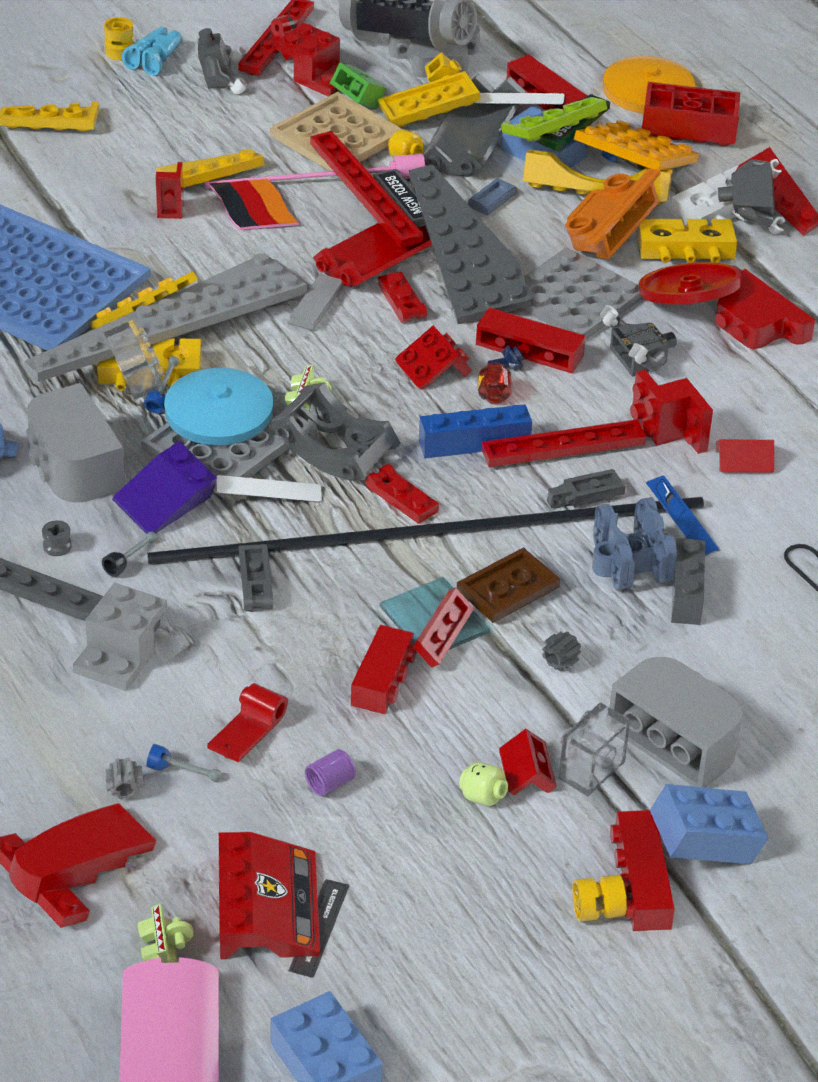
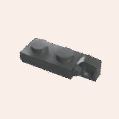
[547,469,626,508]

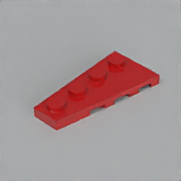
[735,147,818,236]

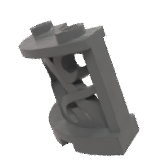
[270,382,401,480]

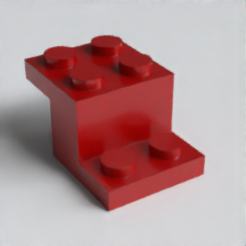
[275,23,348,97]
[630,370,713,454]

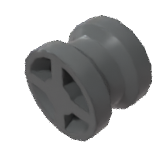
[42,520,72,556]

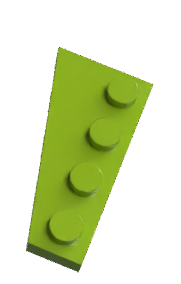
[501,97,607,141]

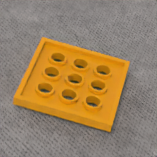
[574,120,699,171]

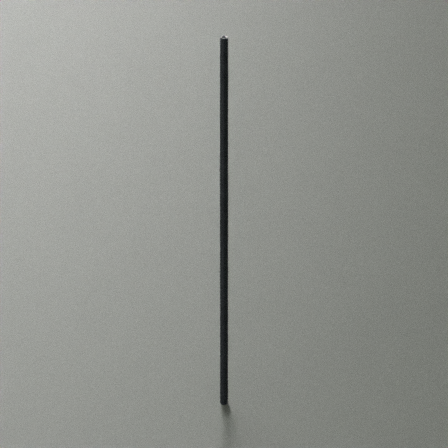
[147,496,704,564]

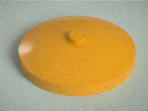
[603,56,695,113]

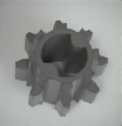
[542,631,581,670]

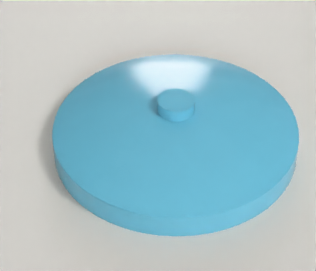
[164,368,273,445]

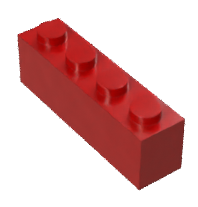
[506,54,588,111]
[476,307,586,374]
[610,810,675,931]

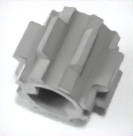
[105,757,144,800]

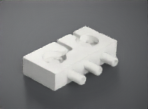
[669,165,747,226]

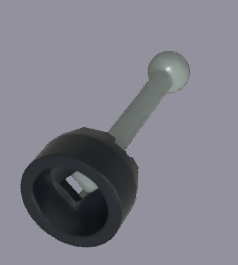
[102,532,157,577]

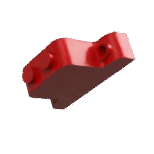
[715,269,815,349]

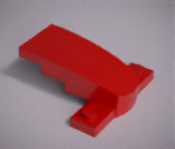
[0,803,156,928]

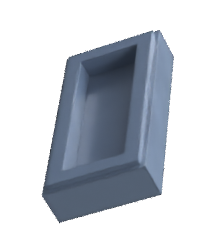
[468,178,517,216]

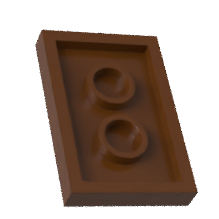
[457,547,561,623]

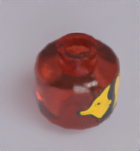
[478,363,512,404]

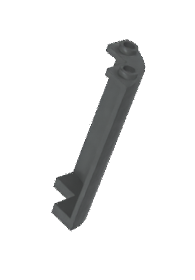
[423,73,526,175]

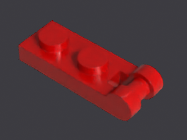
[378,272,427,323]
[365,464,439,524]

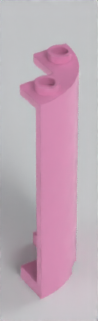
[119,957,219,1082]

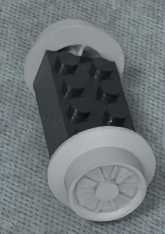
[339,0,477,53]

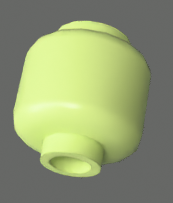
[459,762,508,806]

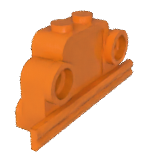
[565,168,661,259]

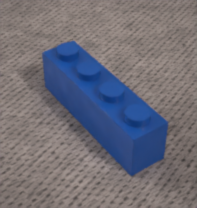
[419,404,532,459]

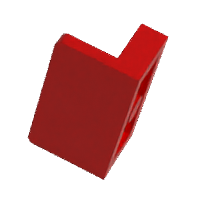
[155,162,184,219]
[716,439,774,473]
[499,728,557,795]

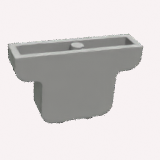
[388,25,480,78]

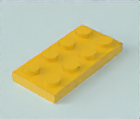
[378,71,481,127]

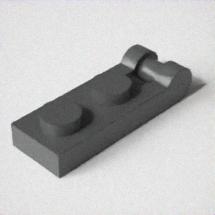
[239,544,273,610]

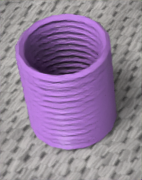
[305,749,356,796]

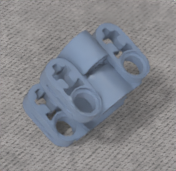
[592,497,677,590]

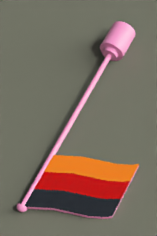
[205,154,425,230]

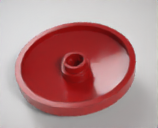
[639,262,742,305]

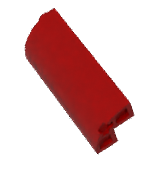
[313,223,432,287]

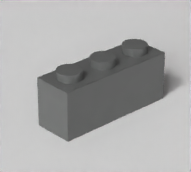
[671,538,705,625]

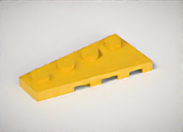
[0,101,99,132]
[156,149,265,188]
[91,271,198,330]

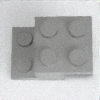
[73,582,167,691]

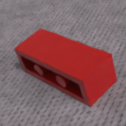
[351,625,417,714]

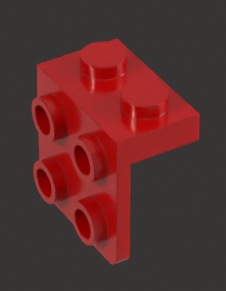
[395,325,472,390]

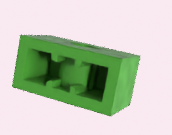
[330,62,387,109]

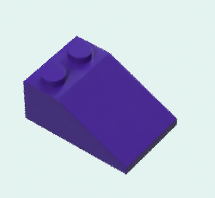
[112,441,217,534]

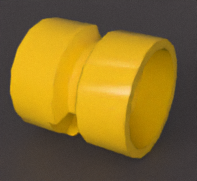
[104,17,134,60]
[572,874,627,922]

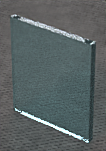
[380,577,490,650]

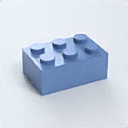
[501,106,587,168]
[650,784,769,864]
[270,991,383,1082]

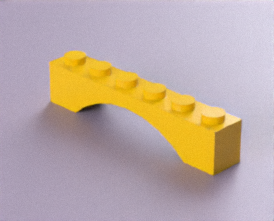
[523,149,673,205]

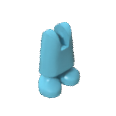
[122,27,182,76]

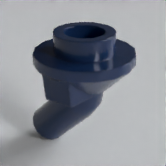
[488,345,525,371]

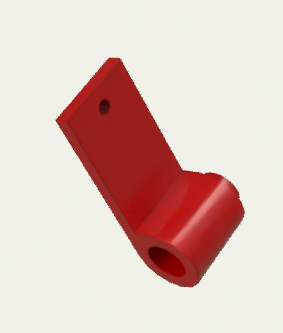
[207,683,288,763]

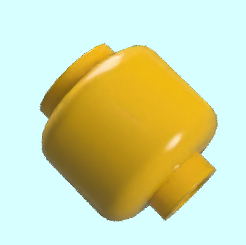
[388,129,424,158]

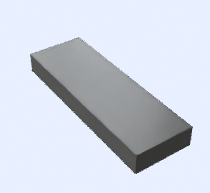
[290,274,343,330]

